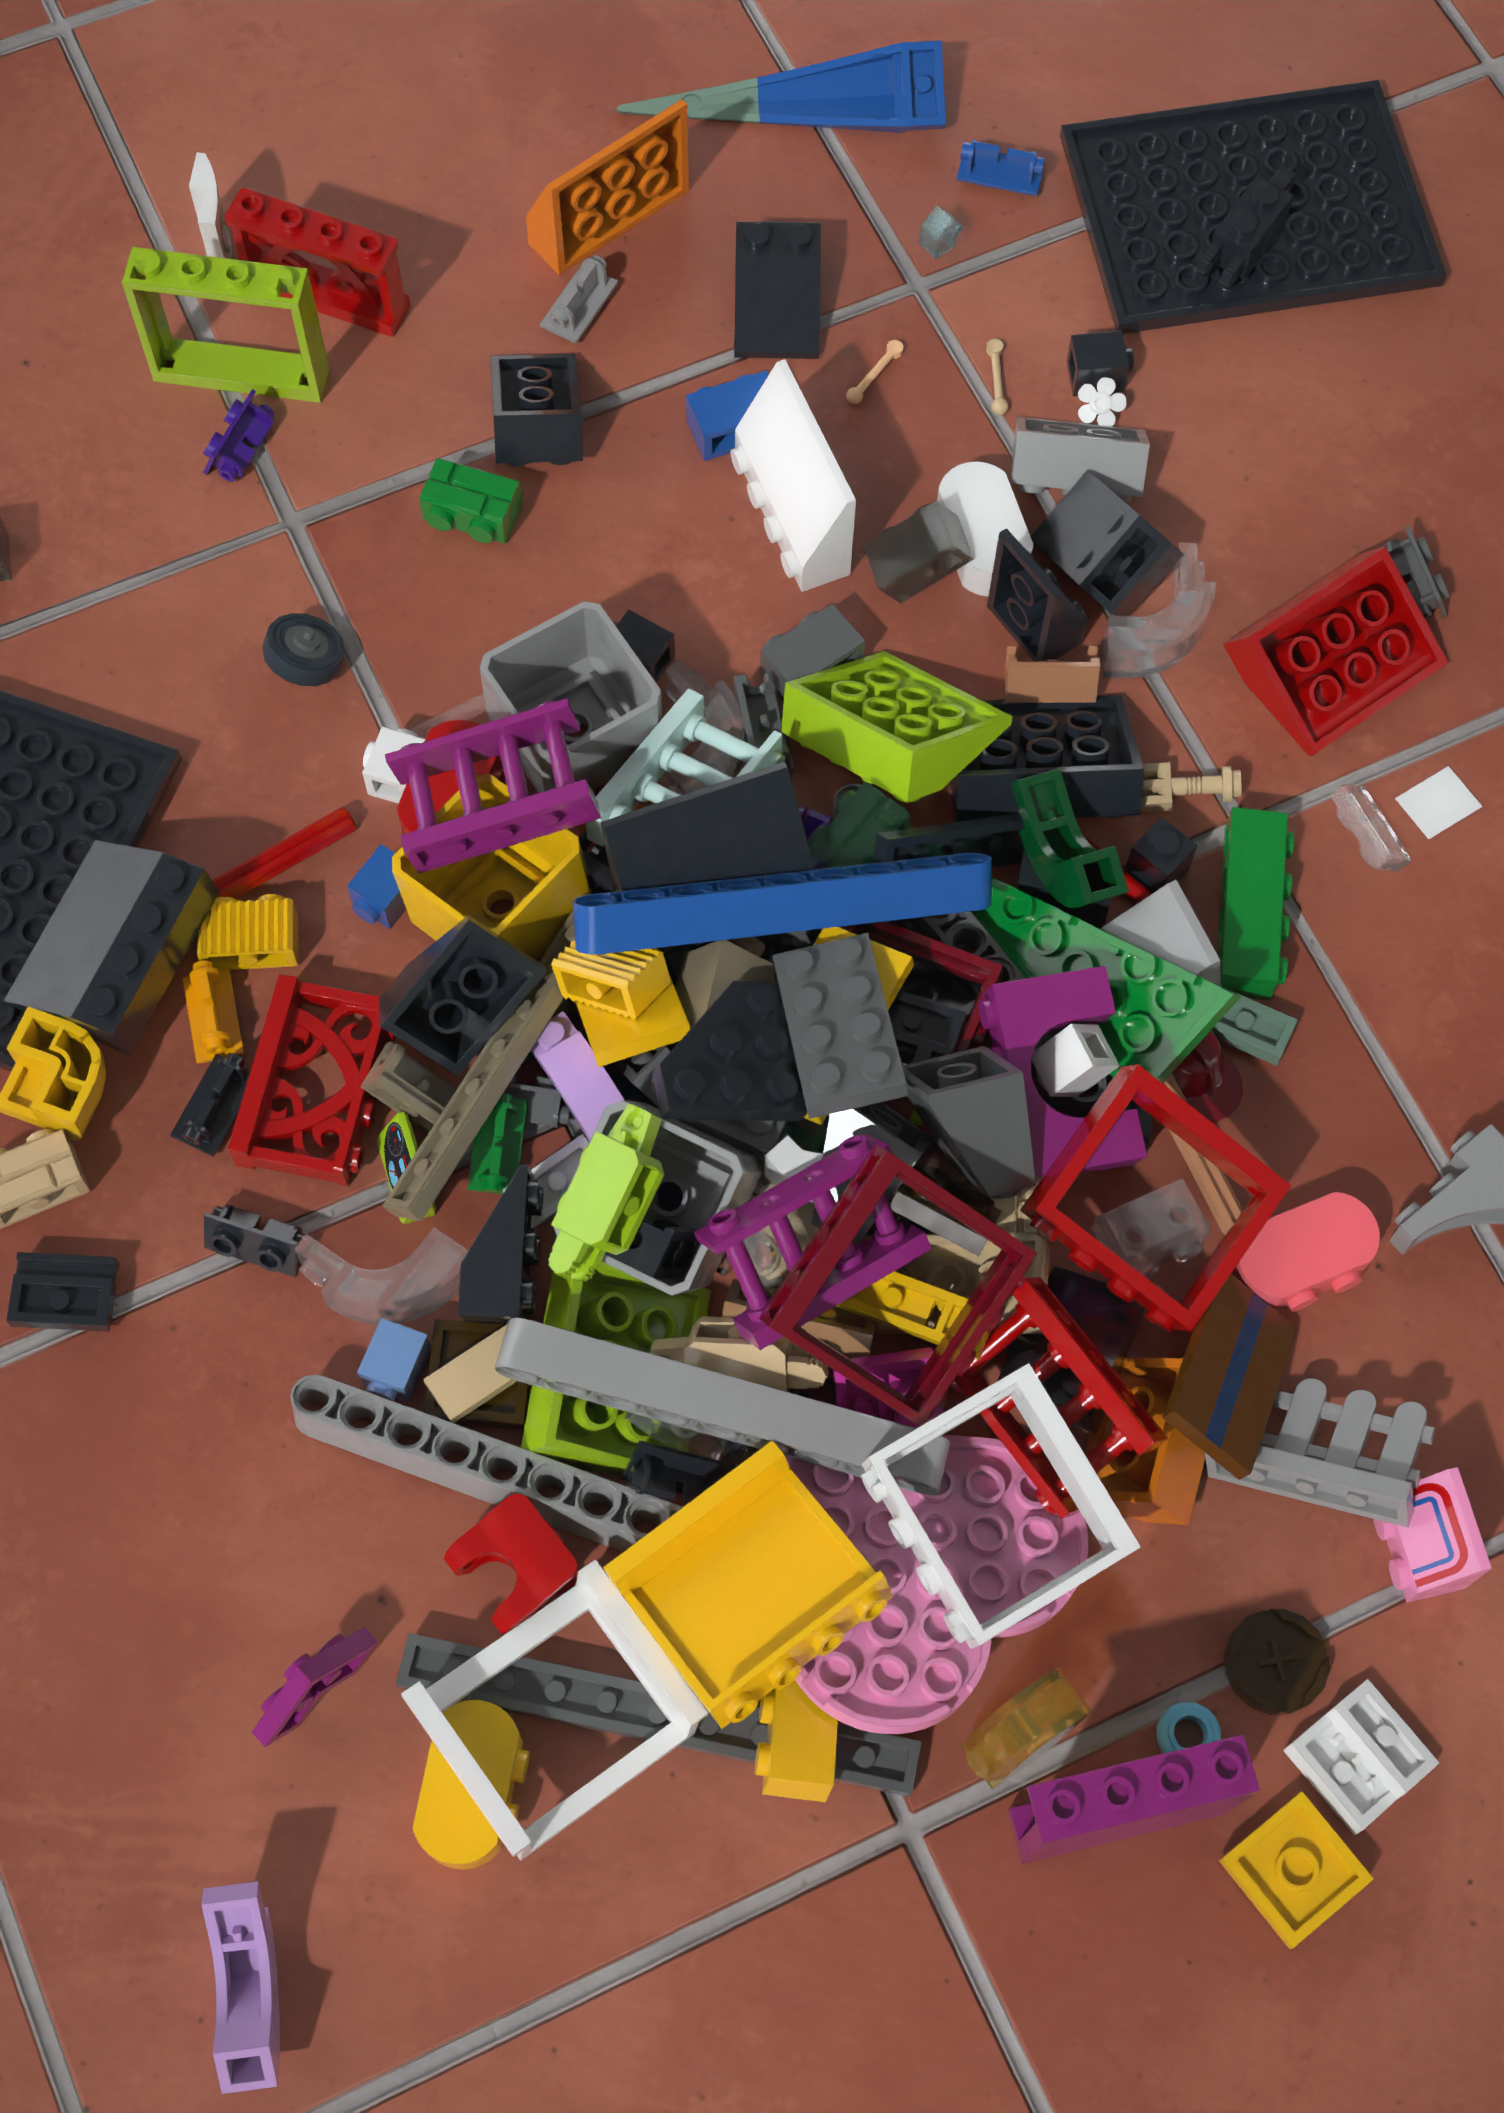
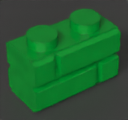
[419,458,523,544]

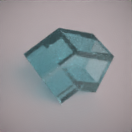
[919,205,965,259]

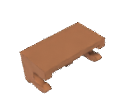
[1004,646,1100,703]

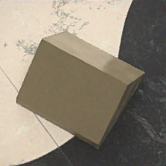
[666,940,777,1047]

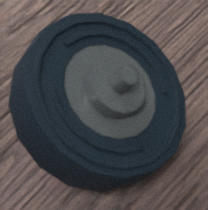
[262,613,345,687]

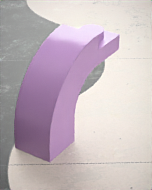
[530,1011,624,1142]
[201,1881,280,2094]

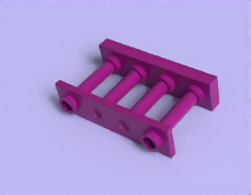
[385,698,601,874]
[694,1133,932,1350]

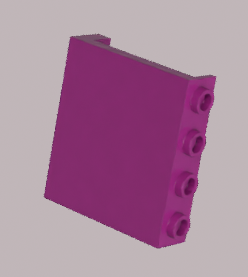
[1008,1734,1260,1864]

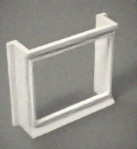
[401,1559,708,1861]

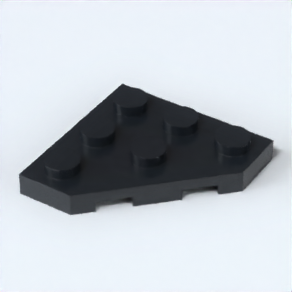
[652,981,808,1122]

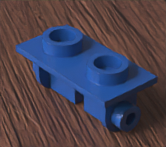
[956,139,1045,196]

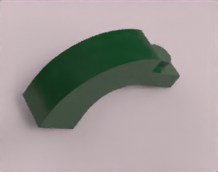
[1011,768,1129,908]

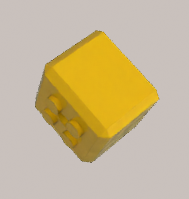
[392,774,591,960]

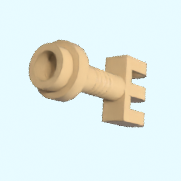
[1140,762,1242,812]

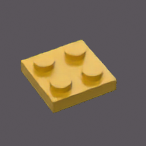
[1218,1791,1374,1949]

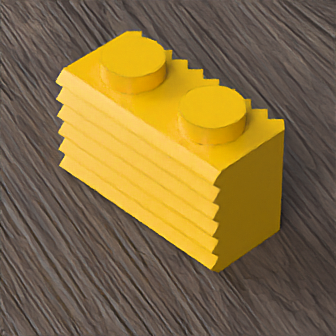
[197,894,299,970]
[552,941,671,1020]

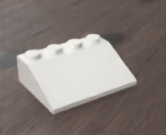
[730,359,856,592]

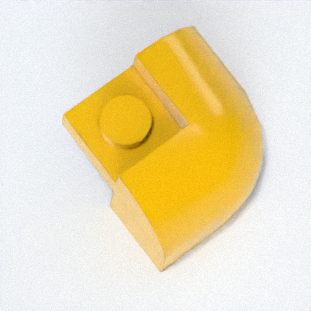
[0,1006,106,1141]

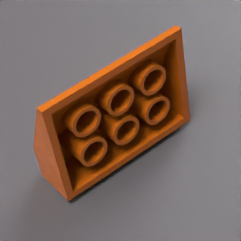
[526,99,689,275]

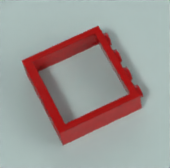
[1020,1064,1292,1333]

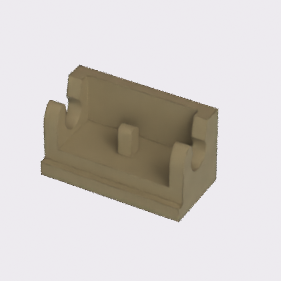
[360,1042,457,1133]

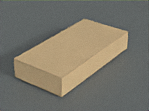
[423,1324,517,1423]

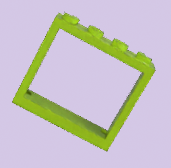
[122,247,329,403]

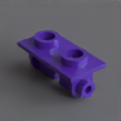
[203,389,275,482]

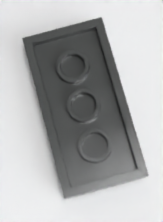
[772,933,909,1119]

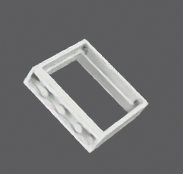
[861,1363,1141,1649]

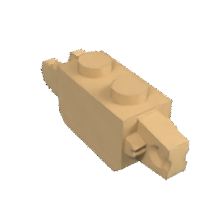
[650,1316,829,1392]

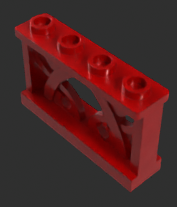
[224,187,410,337]
[228,974,397,1186]

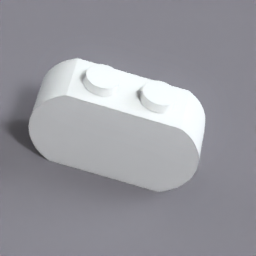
[931,462,1033,596]

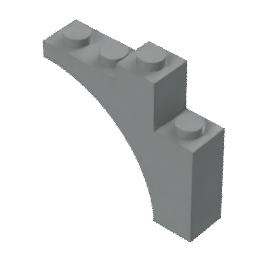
[1389,1124,1504,1255]

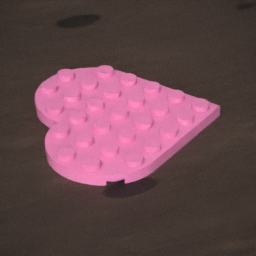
[785,1435,1089,1734]

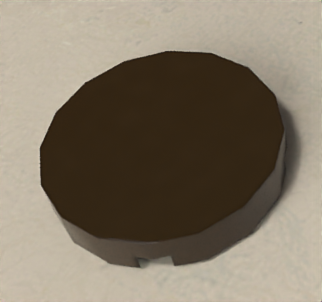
[1224,1609,1330,1715]

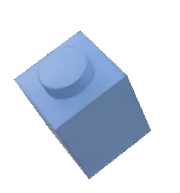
[357,1318,432,1403]

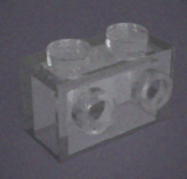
[1090,1178,1211,1278]

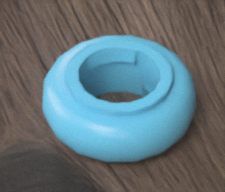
[1156,1702,1221,1754]

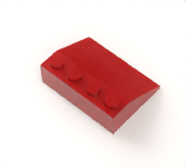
[1223,547,1449,756]

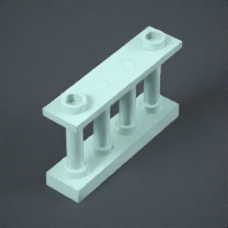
[586,688,785,847]

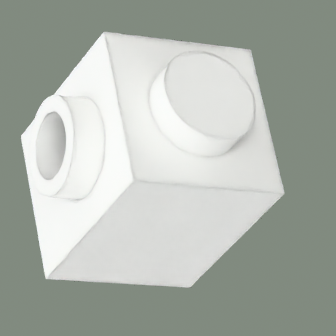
[362,727,425,803]
[1031,1024,1120,1097]

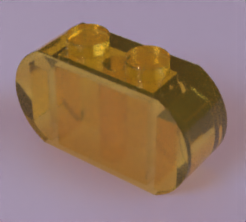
[961,1666,1093,1790]

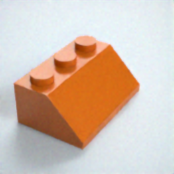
[1085,1358,1205,1525]

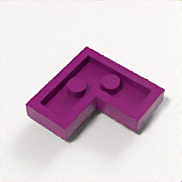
[252,1627,378,1747]

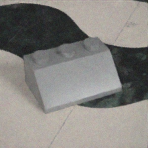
[1011,417,1150,502]

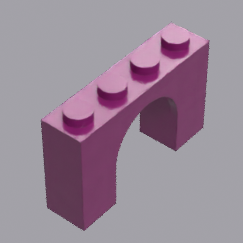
[978,966,1147,1182]

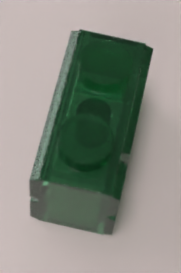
[807,782,911,870]

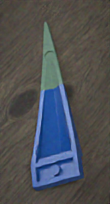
[616,40,946,133]

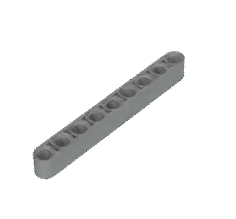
[494,1318,950,1495]
[290,1374,683,1552]

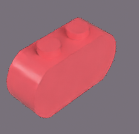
[1231,1192,1380,1312]

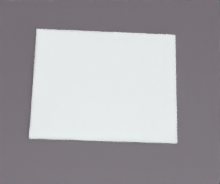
[1395,766,1483,839]

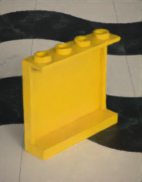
[603,1441,893,1729]

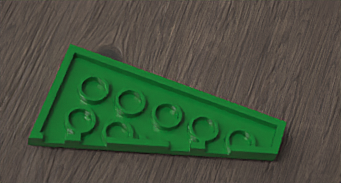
[970,877,1242,1083]

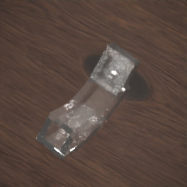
[1103,542,1216,678]
[665,660,744,795]
[294,1227,468,1324]

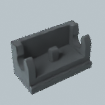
[734,673,795,773]

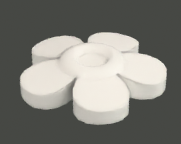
[1078,377,1127,426]

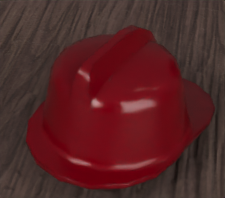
[1172,1031,1243,1122]

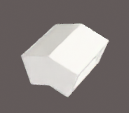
[765,1136,823,1202]

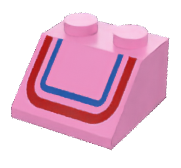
[1373,1467,1492,1603]

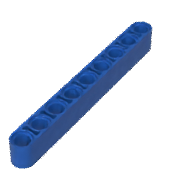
[573,853,992,955]

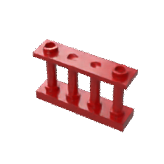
[950,1277,1168,1520]

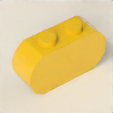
[413,1700,530,1870]

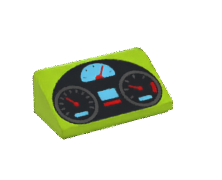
[377,1112,437,1224]

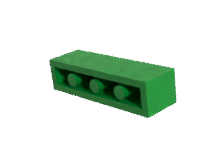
[1216,807,1294,1001]

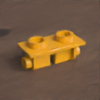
[182,960,244,1064]

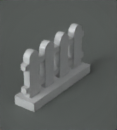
[1204,1378,1435,1528]

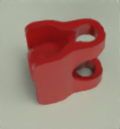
[444,1493,578,1636]

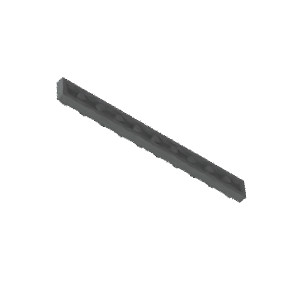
[395,1633,922,1797]

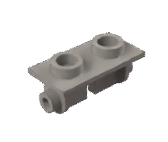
[539,255,618,344]

